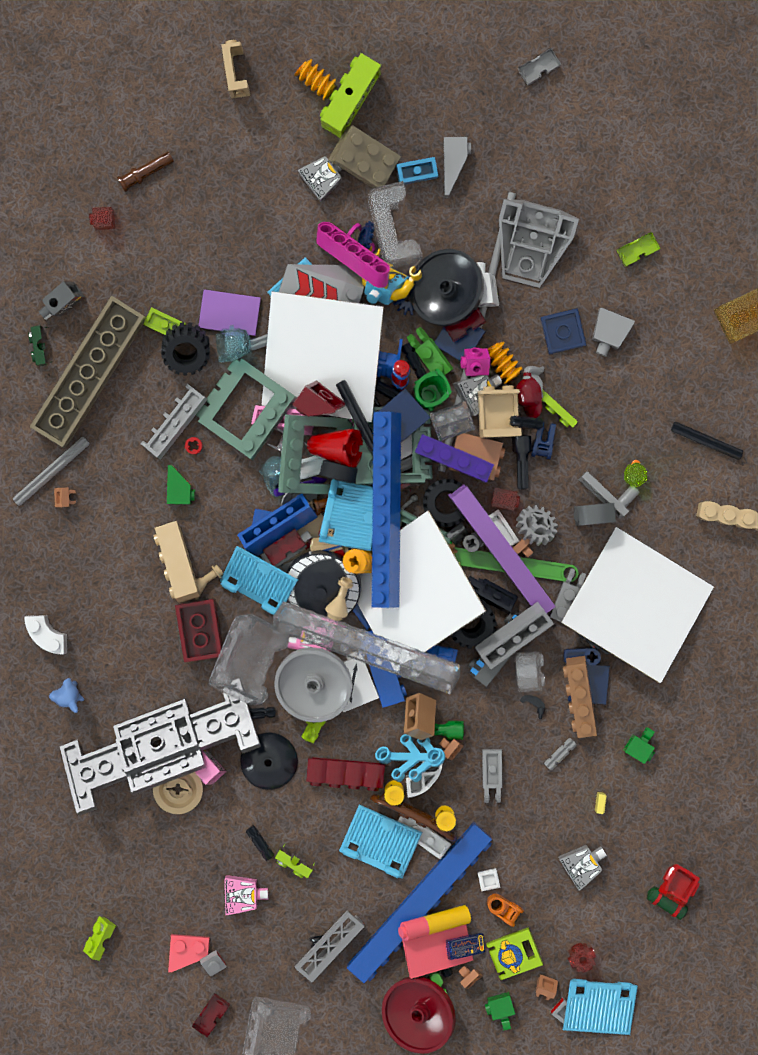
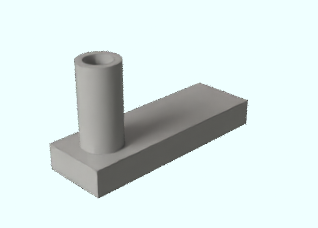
[578,472,639,519]

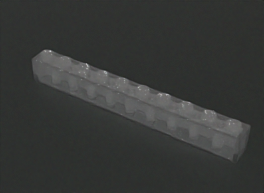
[273,601,461,694]

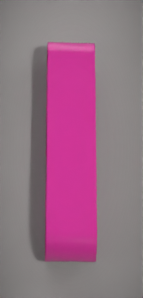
[316,222,390,288]

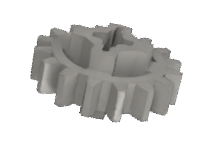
[516,505,558,546]

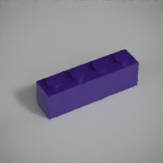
[414,434,494,483]

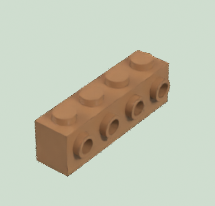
[563,656,597,738]

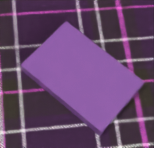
[199,290,261,336]

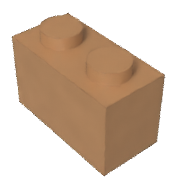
[404,693,436,740]

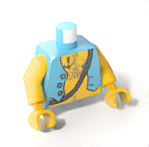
[362,246,422,305]

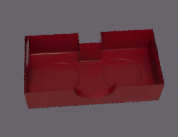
[444,308,487,342]
[263,529,306,566]
[192,993,230,1037]

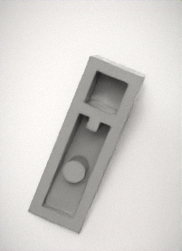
[444,137,471,198]

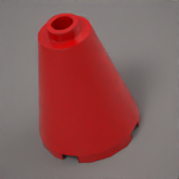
[307,429,363,467]

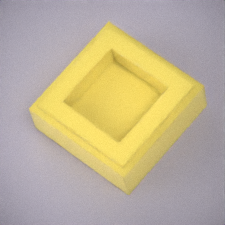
[595,792,607,814]

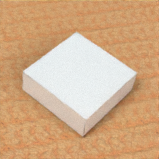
[477,868,500,891]

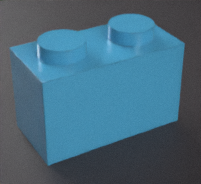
[396,157,438,186]

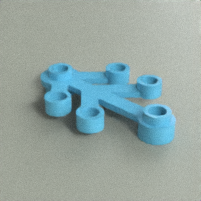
[375,734,445,782]

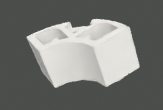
[24,615,67,654]
[406,757,443,797]

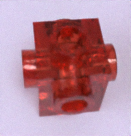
[568,942,596,973]

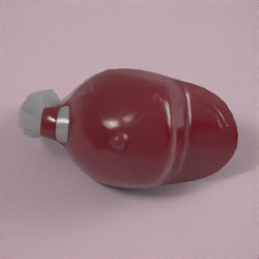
[516,366,544,418]

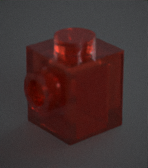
[89,207,115,230]

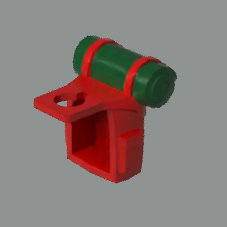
[646,864,700,920]

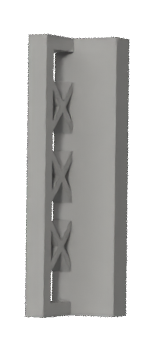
[295,910,365,982]

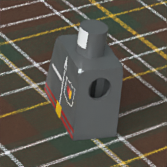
[39,281,85,320]

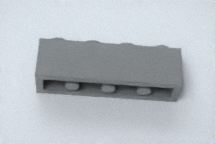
[475,602,554,669]

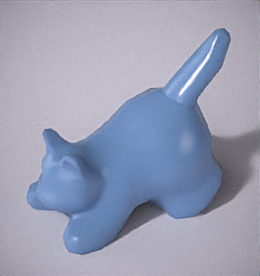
[49,678,84,713]

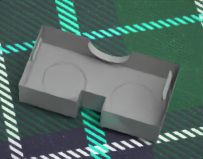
[518,48,561,86]

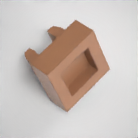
[54,487,76,507]
[512,538,533,558]
[439,738,464,761]
[459,966,482,989]
[536,974,558,1000]

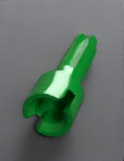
[434,721,464,740]

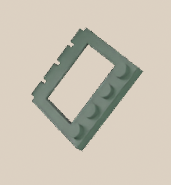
[196,358,297,460]
[354,406,432,485]
[278,414,352,495]

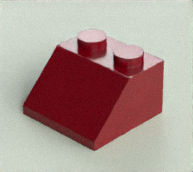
[293,380,346,416]

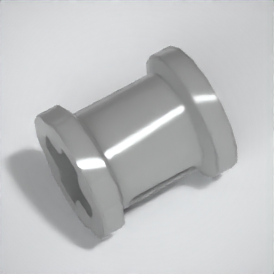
[463,532,484,552]

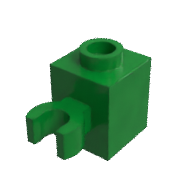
[623,727,655,764]
[485,992,515,1030]

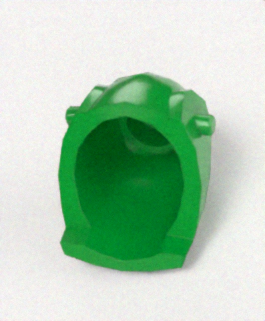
[413,369,452,411]

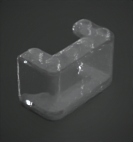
[367,181,422,269]
[209,614,290,705]

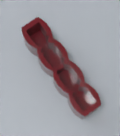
[306,757,385,791]

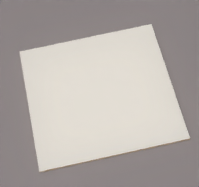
[262,291,384,422]
[357,511,486,671]
[561,527,714,683]

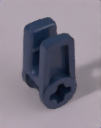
[531,422,556,460]
[563,647,601,666]

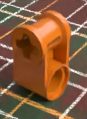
[487,894,524,927]

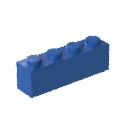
[237,493,318,557]
[360,630,407,708]

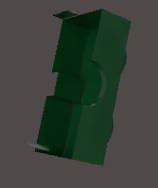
[28,326,54,366]

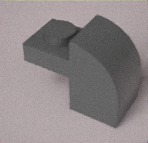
[573,503,616,526]

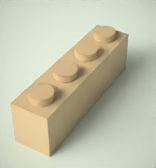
[154,521,201,603]

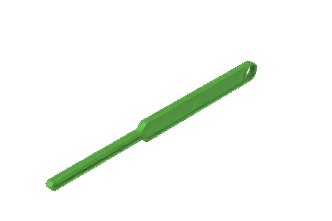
[455,547,579,582]

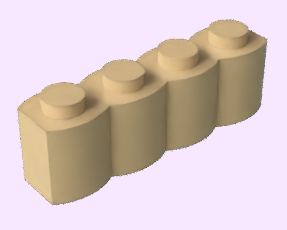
[696,501,758,531]

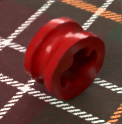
[185,437,203,454]

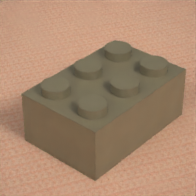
[328,126,401,190]

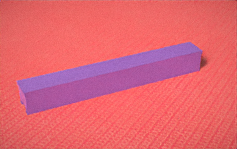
[448,485,556,614]

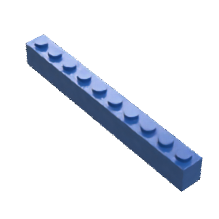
[372,412,401,608]
[347,822,492,983]

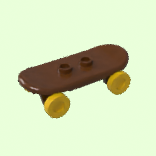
[370,780,457,842]

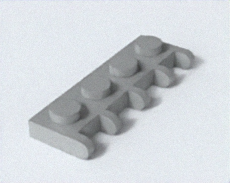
[141,384,208,460]

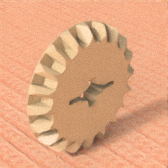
[153,772,203,814]

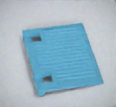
[319,479,373,551]
[220,546,298,615]
[339,804,423,878]
[563,979,638,1035]

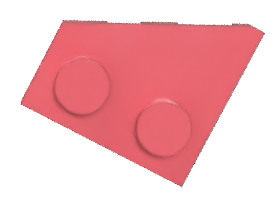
[168,934,210,972]

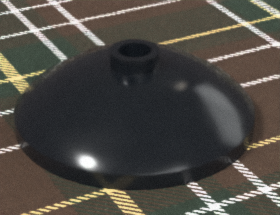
[240,732,298,790]

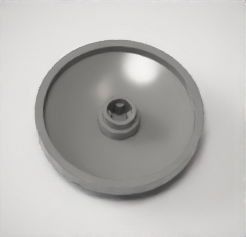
[274,647,352,722]

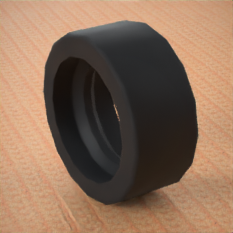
[319,460,358,483]

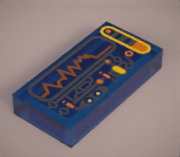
[446,933,485,960]

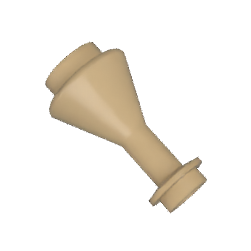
[195,565,223,600]
[326,577,353,621]

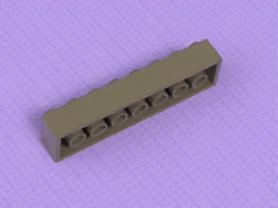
[30,296,146,448]

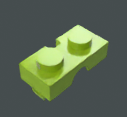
[616,232,660,267]
[275,843,315,878]
[83,916,116,961]

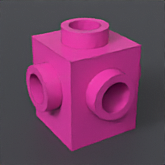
[460,347,490,377]

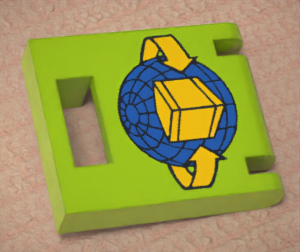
[486,927,543,980]

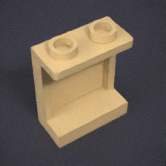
[221,40,250,99]
[478,386,522,438]

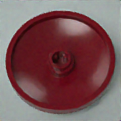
[382,977,456,1054]

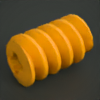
[294,59,336,101]
[488,342,523,385]
[343,549,372,574]

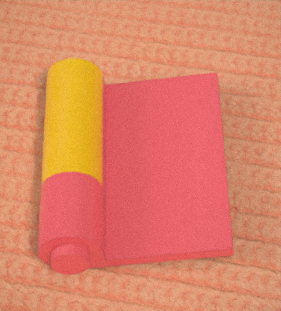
[398,905,473,979]

